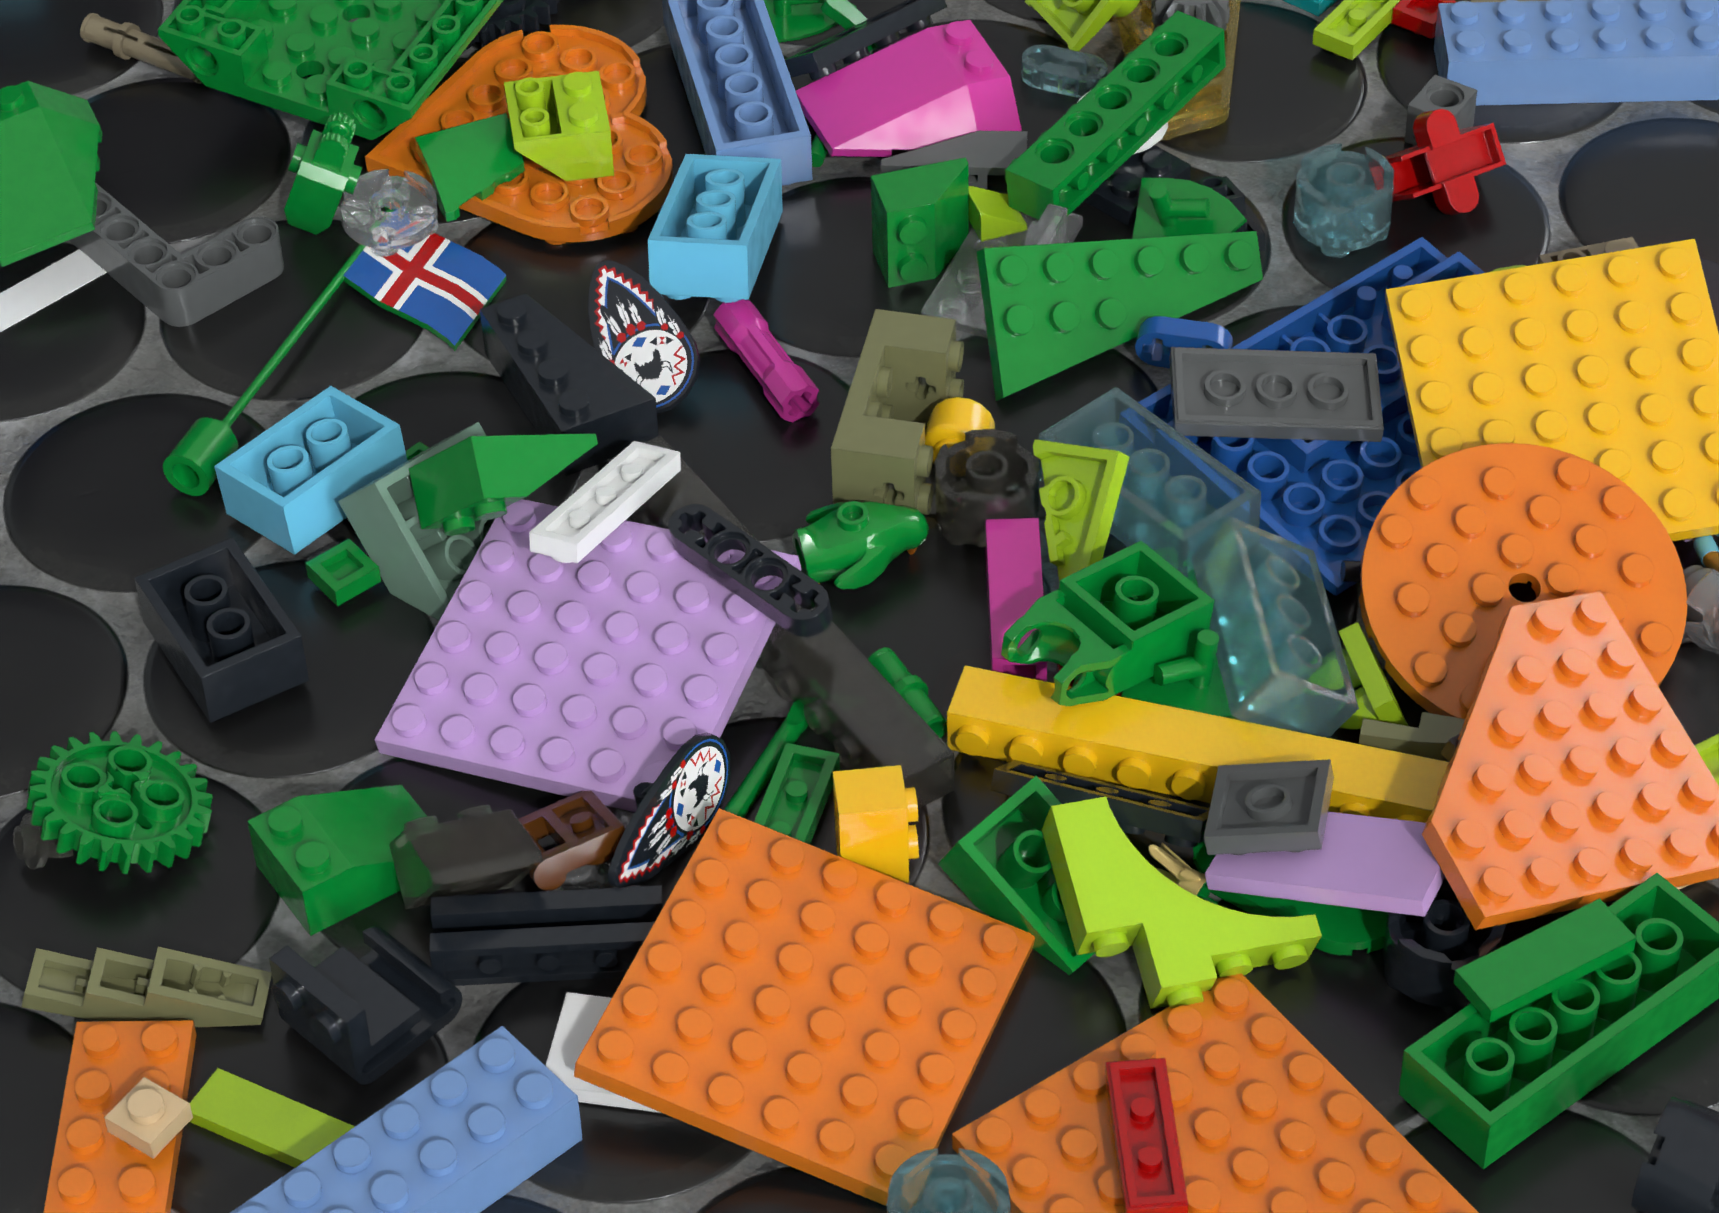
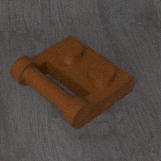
[501,791,625,891]

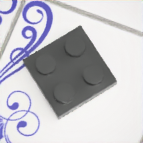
[1204,759,1334,855]

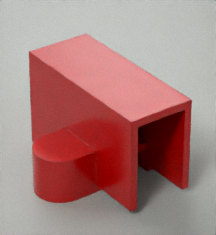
[1373,109,1506,215]

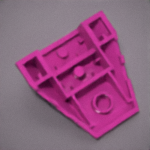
[796,20,1022,157]

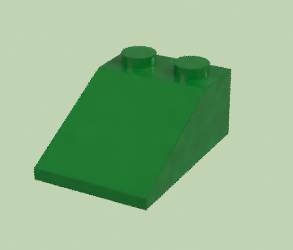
[409,433,598,536]
[938,776,1095,976]
[248,785,459,936]

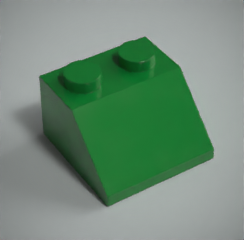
[871,157,969,288]

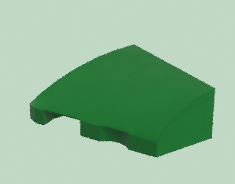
[415,113,525,222]

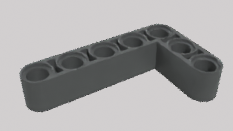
[69,183,284,327]

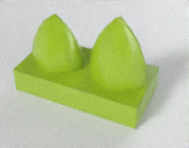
[1305,622,1408,730]

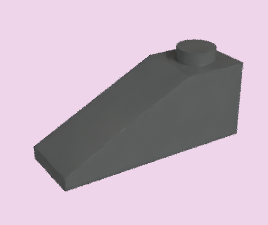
[881,130,1028,194]

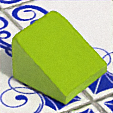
[969,186,1027,242]

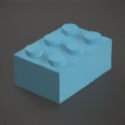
[214,386,408,555]

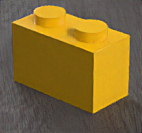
[833,765,919,883]

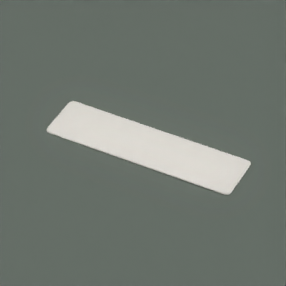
[0,249,107,332]

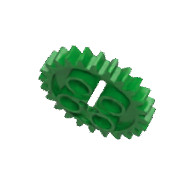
[26,731,213,874]

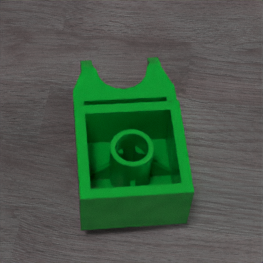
[1001,540,1215,706]

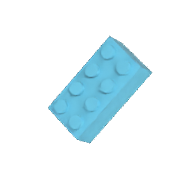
[648,154,783,303]

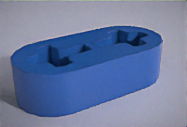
[1135,316,1234,368]

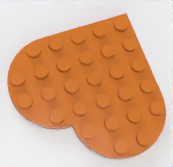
[365,25,673,245]

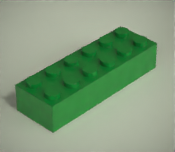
[1398,873,1719,1169]

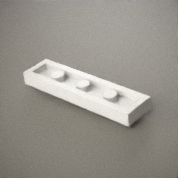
[529,441,681,563]

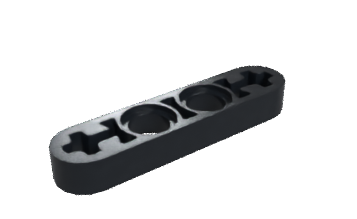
[668,504,833,637]

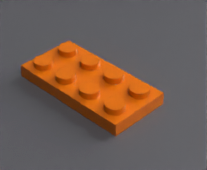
[43,1020,197,1213]

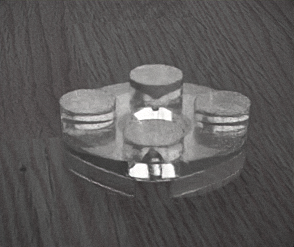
[341,169,438,257]

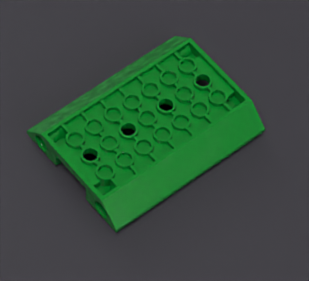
[158,0,504,140]

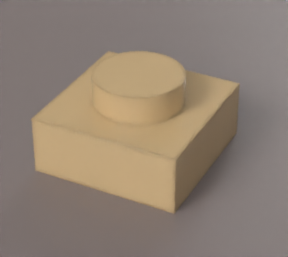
[104,1077,193,1159]

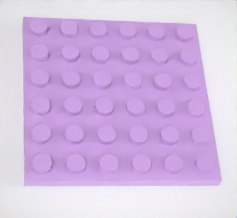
[375,499,801,812]

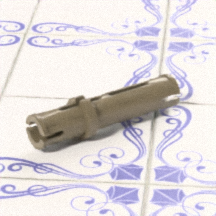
[80,13,202,83]

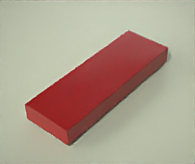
[1105,1058,1188,1213]

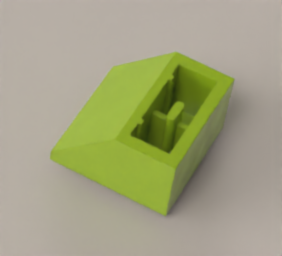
[504,71,614,181]

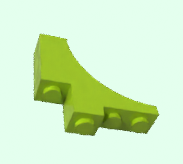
[1042,797,1322,1009]

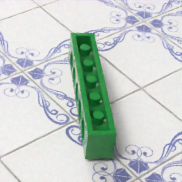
[1005,10,1226,227]

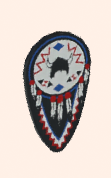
[588,260,700,414]
[608,733,731,888]

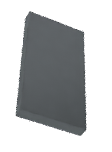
[1169,347,1384,442]

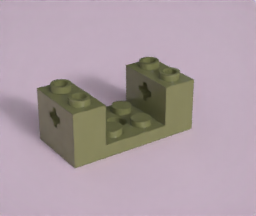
[831,309,964,515]

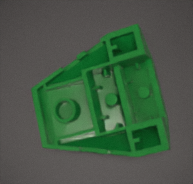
[0,81,102,267]

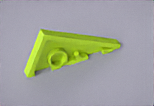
[1033,439,1130,582]

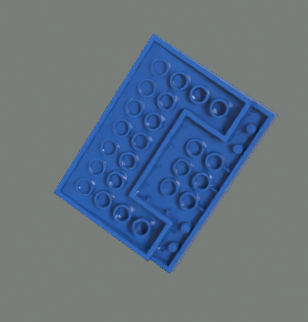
[1121,237,1485,596]

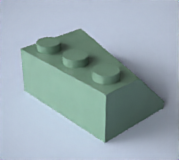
[338,422,495,621]

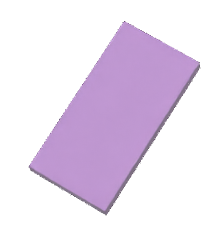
[1205,812,1445,917]

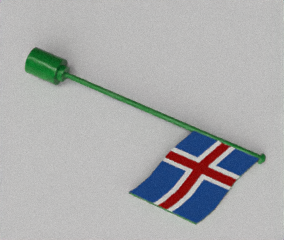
[163,199,507,496]

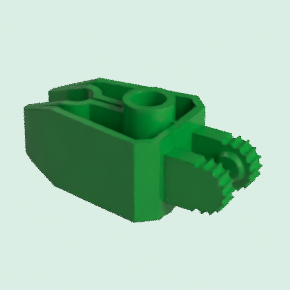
[284,112,362,235]

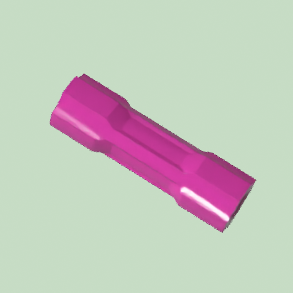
[713,299,820,423]

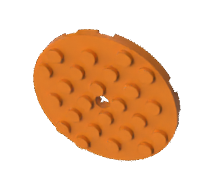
[1359,443,1687,719]

